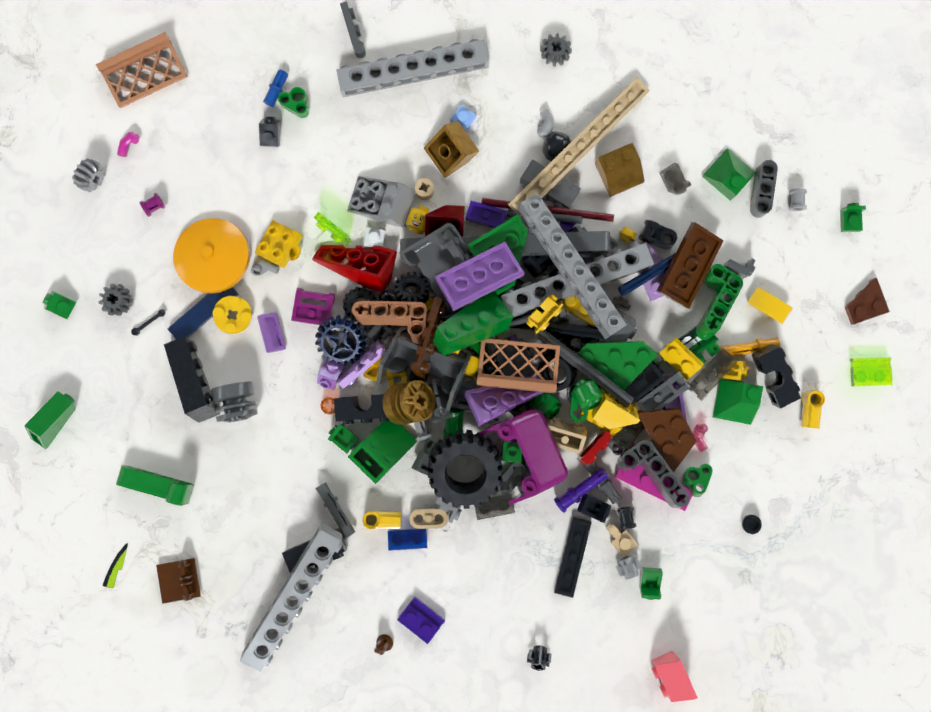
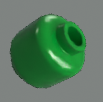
[572,379,603,410]

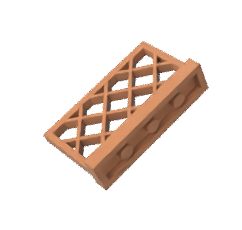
[96,32,188,108]
[477,339,560,393]

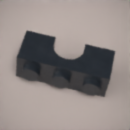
[751,344,801,409]
[334,394,390,425]

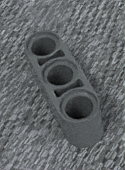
[750,160,778,218]

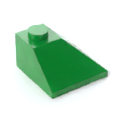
[702,148,756,201]
[712,380,763,425]

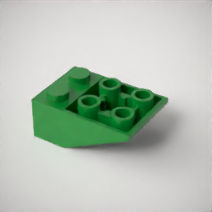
[348,421,418,484]

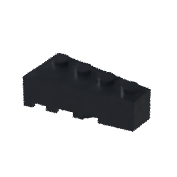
[164,336,220,423]

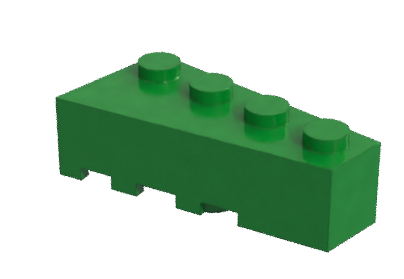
[433,291,513,356]

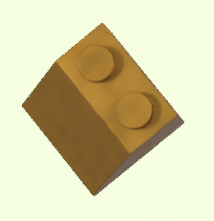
[424,121,479,178]
[595,142,645,197]

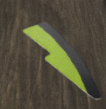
[103,543,128,588]

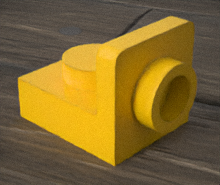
[717,359,749,382]

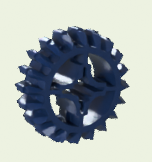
[315,314,367,366]

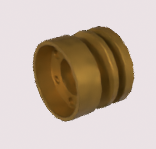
[382,380,436,425]

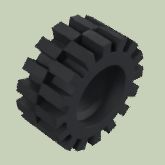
[394,272,429,304]
[343,287,378,322]

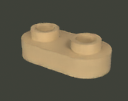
[409,508,448,529]

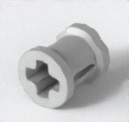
[789,188,807,211]

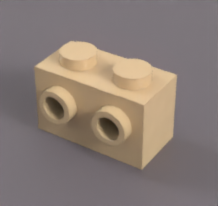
[548,418,588,454]

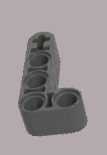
[617,440,690,508]

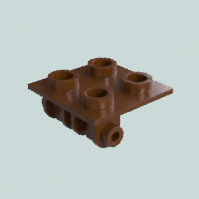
[156,558,201,604]

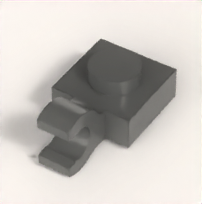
[411,439,436,476]

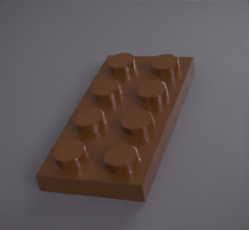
[657,222,724,309]

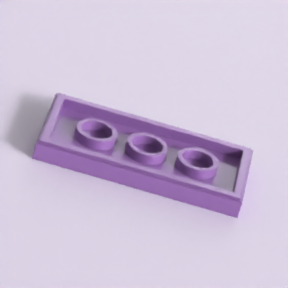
[435,242,524,311]

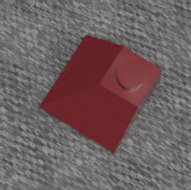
[425,205,465,236]

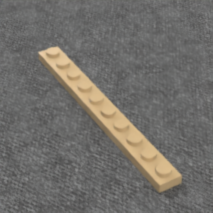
[508,77,650,218]

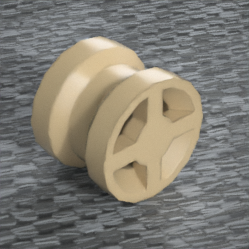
[415,178,434,200]

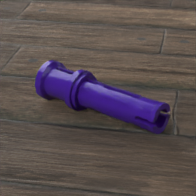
[554,467,610,513]

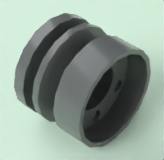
[211,381,258,423]

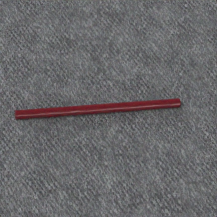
[482,198,615,222]

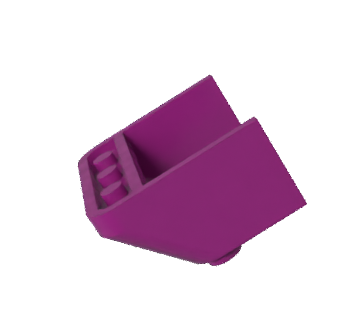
[478,408,568,505]

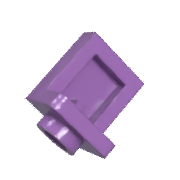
[317,357,345,391]

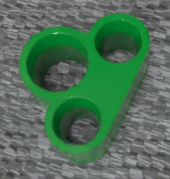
[278,87,309,118]
[682,464,713,497]

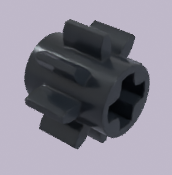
[527,645,552,671]

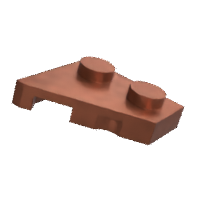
[844,278,890,325]

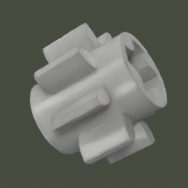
[616,555,641,580]

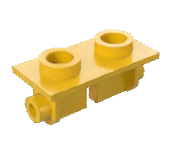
[526,294,563,334]

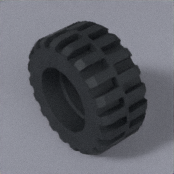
[428,430,503,509]

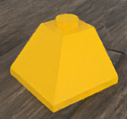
[592,390,640,429]

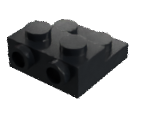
[624,362,665,403]

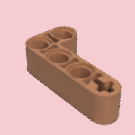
[352,301,429,344]

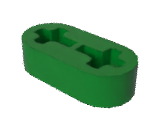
[569,387,588,422]

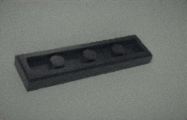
[554,516,592,598]

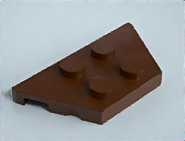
[637,407,697,473]

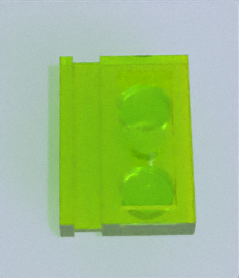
[313,212,352,246]
[850,357,893,387]

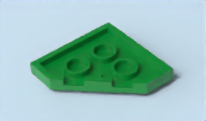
[468,214,528,295]
[577,341,658,390]

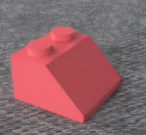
[651,651,698,702]

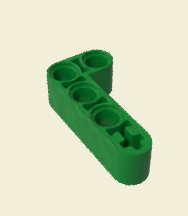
[696,264,743,340]
[116,465,194,506]

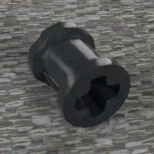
[617,507,637,529]

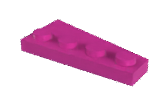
[614,442,692,511]

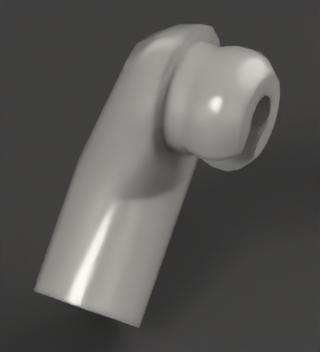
[537,109,554,138]
[251,260,280,276]

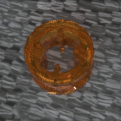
[320,397,335,414]

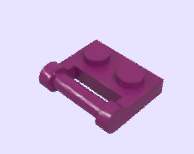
[291,288,336,326]

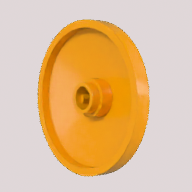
[173,218,250,294]

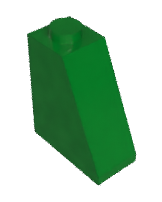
[24,391,76,450]

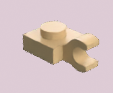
[605,523,638,557]

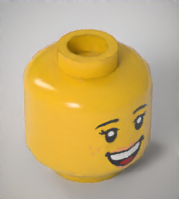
[406,205,429,234]

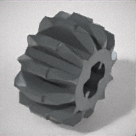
[540,33,572,67]
[98,284,133,316]

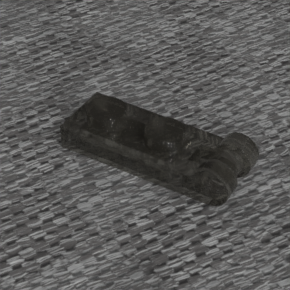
[688,348,738,401]

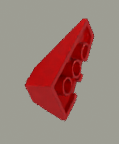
[312,245,397,293]

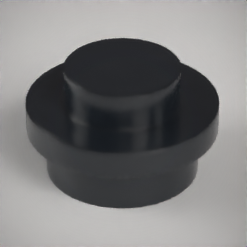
[742,514,762,534]

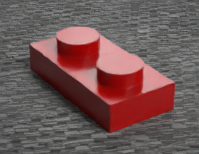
[577,431,612,465]

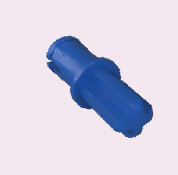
[263,70,288,108]

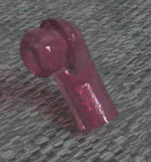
[692,423,708,452]

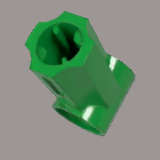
[443,409,463,440]

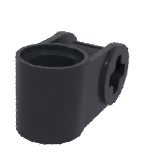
[638,220,678,249]

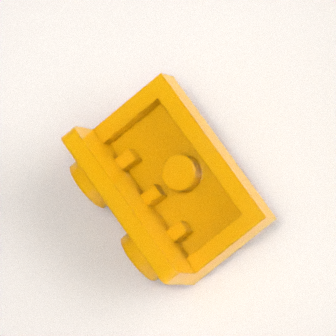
[659,337,704,380]

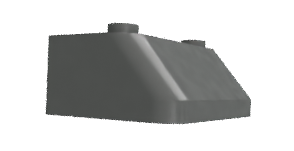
[376,326,471,411]

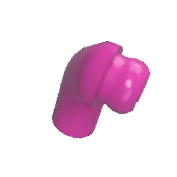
[117,132,140,157]

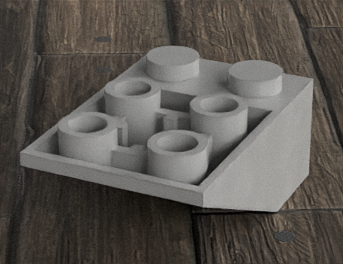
[347,176,415,227]

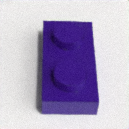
[465,200,507,228]

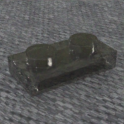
[610,421,644,452]
[474,493,515,520]

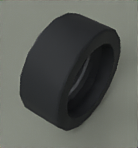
[538,353,577,391]

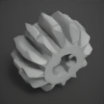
[72,158,105,192]

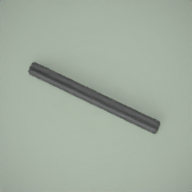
[536,330,634,407]

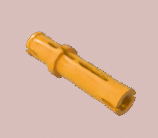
[720,337,781,358]

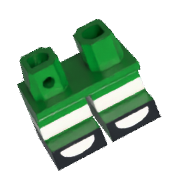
[678,325,721,363]

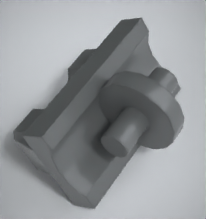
[364,311,396,341]

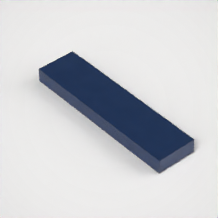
[168,287,239,339]

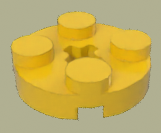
[213,296,252,334]

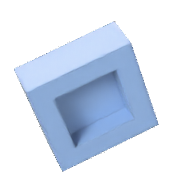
[450,105,476,131]

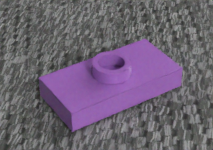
[257,313,286,353]

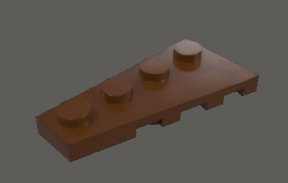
[411,297,447,378]

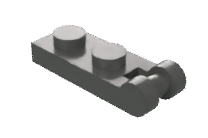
[340,1,366,58]
[636,370,691,412]

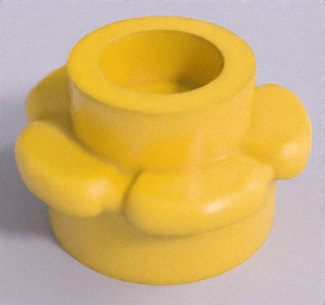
[618,227,637,243]

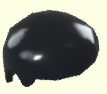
[542,131,571,161]

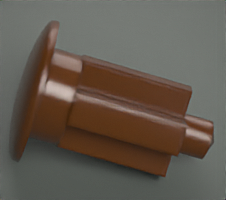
[374,634,393,655]

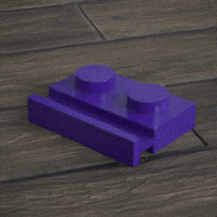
[397,596,445,644]

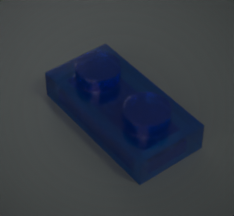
[387,528,428,551]

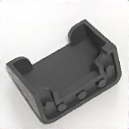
[399,223,477,318]

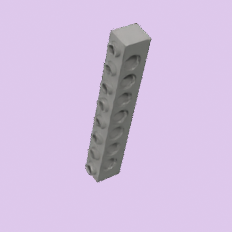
[336,39,489,97]
[518,193,627,339]
[500,242,654,318]
[240,523,343,672]

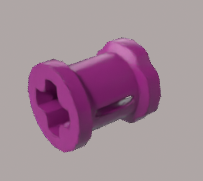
[139,193,166,217]

